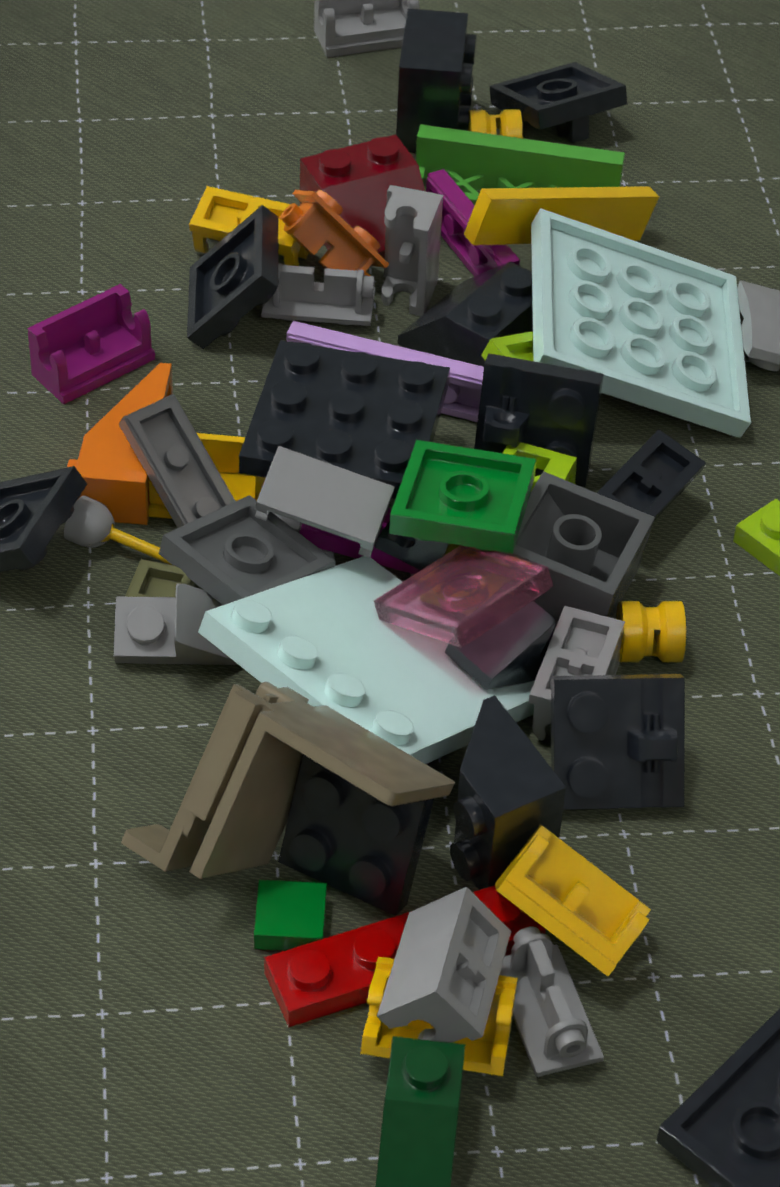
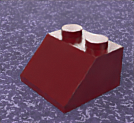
[300,134,426,259]

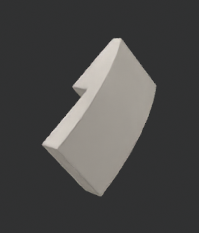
[737,280,780,371]

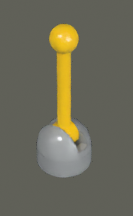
[64,495,175,566]

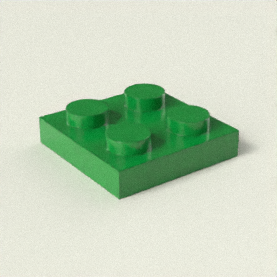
[389,440,536,554]

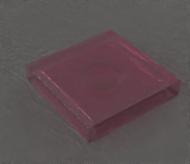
[374,545,553,648]

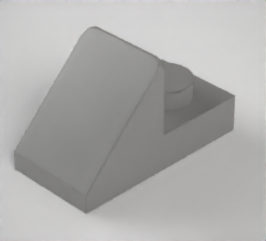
[114,583,238,665]

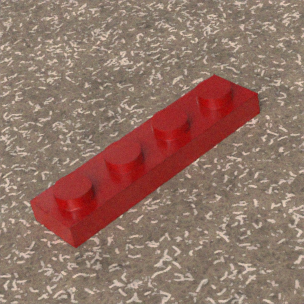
[264,885,546,1027]

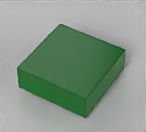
[254,880,327,951]

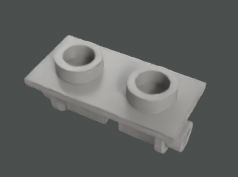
[261,263,375,326]
[499,927,604,1077]

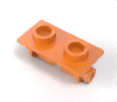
[280,190,389,276]

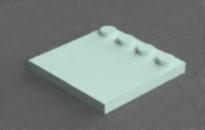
[531,208,751,438]
[198,556,535,764]

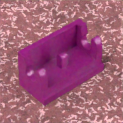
[27,284,155,405]

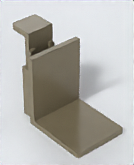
[121,682,455,879]

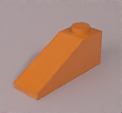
[67,363,173,525]

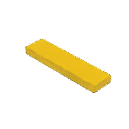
[463,186,659,245]

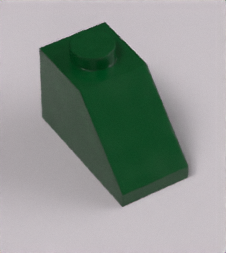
[375,1036,466,1187]

